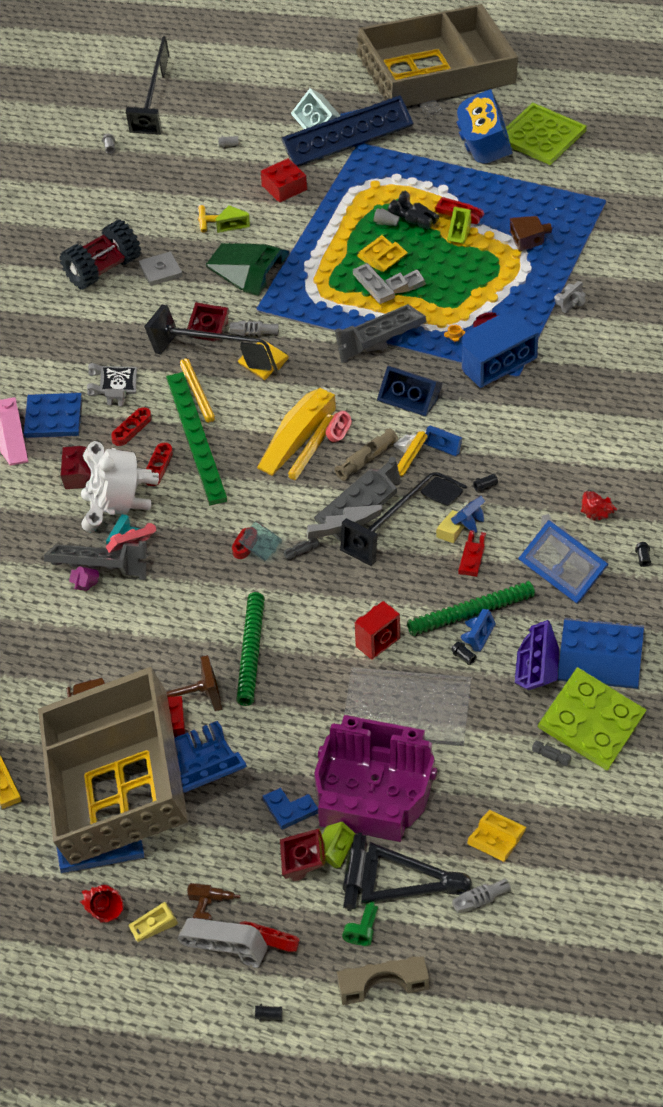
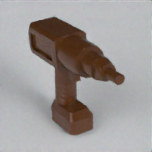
[187,883,241,921]

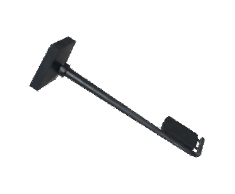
[125,36,170,135]
[144,304,277,371]
[340,472,467,566]

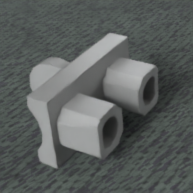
[554,281,586,313]

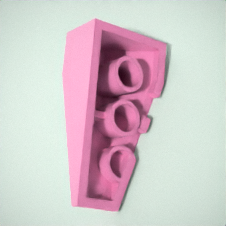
[0,397,28,466]

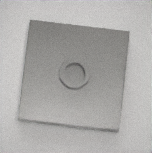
[139,251,183,286]

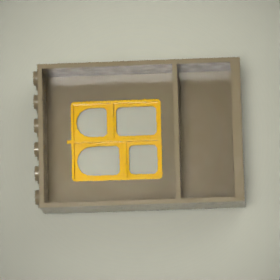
[356,4,518,106]
[38,667,188,865]

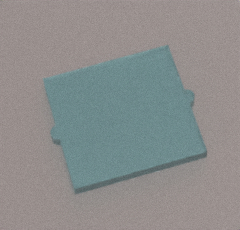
[239,520,282,561]

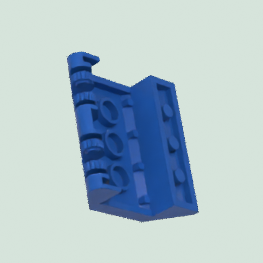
[558,618,644,689]
[144,721,247,793]

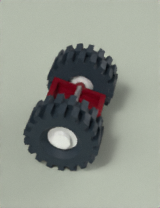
[59,219,141,290]

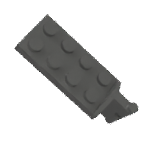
[335,304,427,363]
[314,457,401,541]
[44,541,147,580]

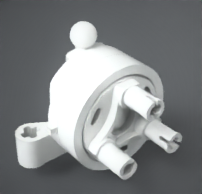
[81,441,159,533]

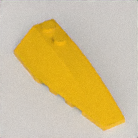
[257,388,336,476]

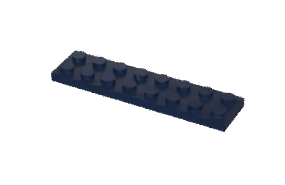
[281,95,414,167]

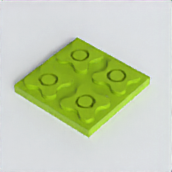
[506,103,587,165]
[537,667,646,771]

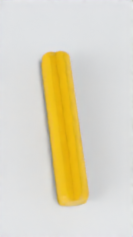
[397,431,428,477]

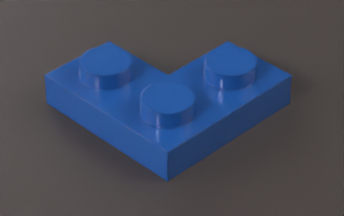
[262,788,318,830]

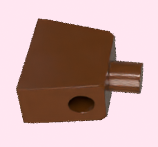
[510,216,552,252]

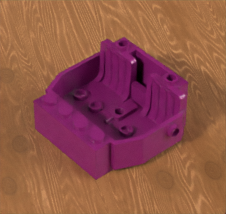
[314,715,438,842]

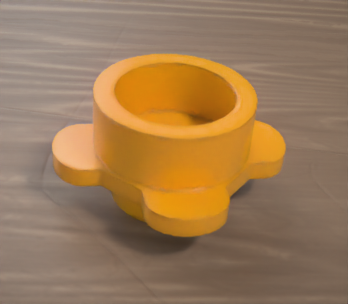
[444,324,465,342]

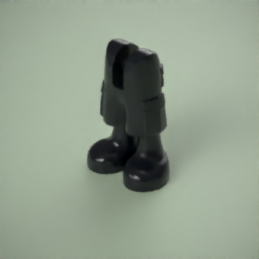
[388,191,440,229]

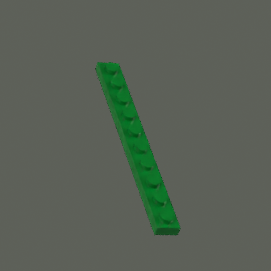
[166,372,227,506]

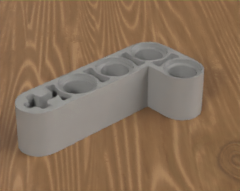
[178,918,268,968]

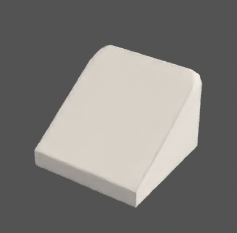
[394,435,422,453]

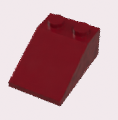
[60,446,105,489]

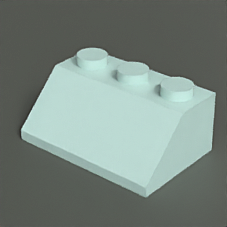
[291,88,340,129]

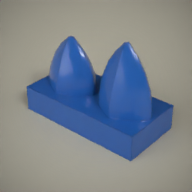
[424,425,462,456]
[451,496,485,533]
[460,609,496,652]

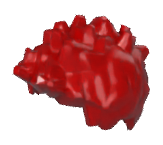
[580,491,617,521]
[80,885,124,923]

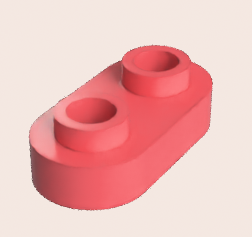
[326,411,352,442]

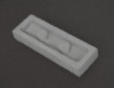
[353,263,395,304]

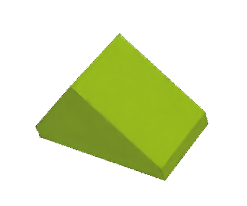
[216,205,250,233]
[447,207,471,244]

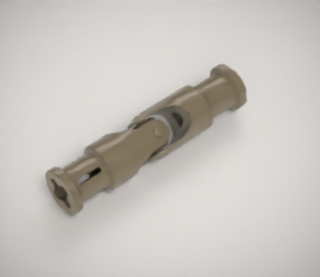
[334,428,398,481]

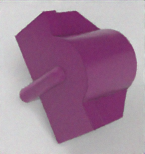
[69,567,99,591]

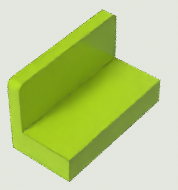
[322,822,355,869]

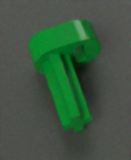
[342,902,379,946]

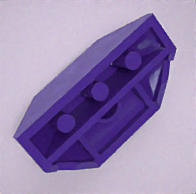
[515,620,560,690]

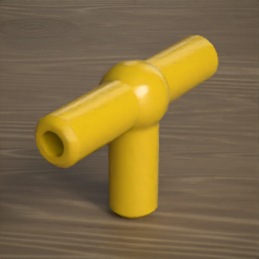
[198,205,219,233]

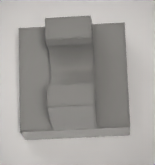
[105,388,127,406]

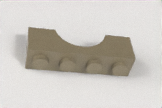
[337,956,429,1005]

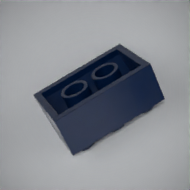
[377,366,443,416]

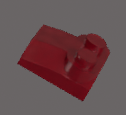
[187,302,229,341]
[280,828,326,881]

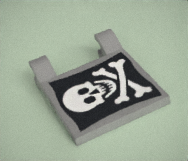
[87,363,137,396]

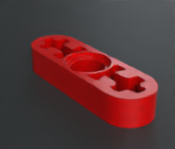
[111,407,152,446]
[145,442,173,486]
[240,921,300,952]

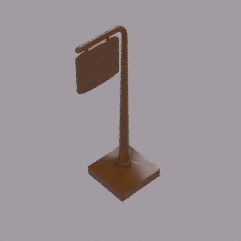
[66,655,223,711]

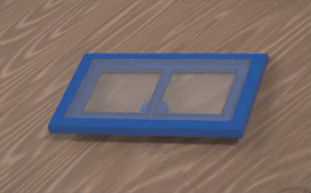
[518,520,609,604]

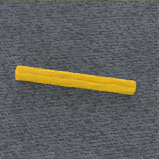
[180,358,215,423]
[288,414,334,480]

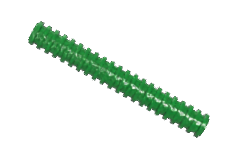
[407,581,535,636]
[236,592,265,706]

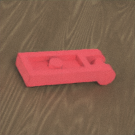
[105,523,156,553]

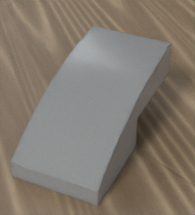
[385,269,426,293]

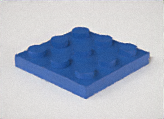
[24,393,82,438]

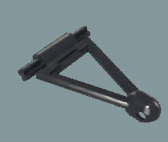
[342,833,472,911]

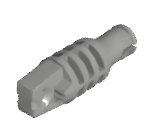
[229,321,278,337]
[452,878,511,914]

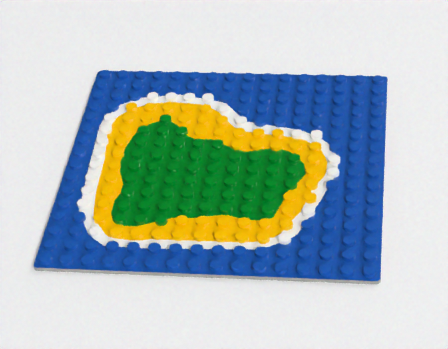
[257,143,606,378]

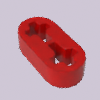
[232,527,257,559]

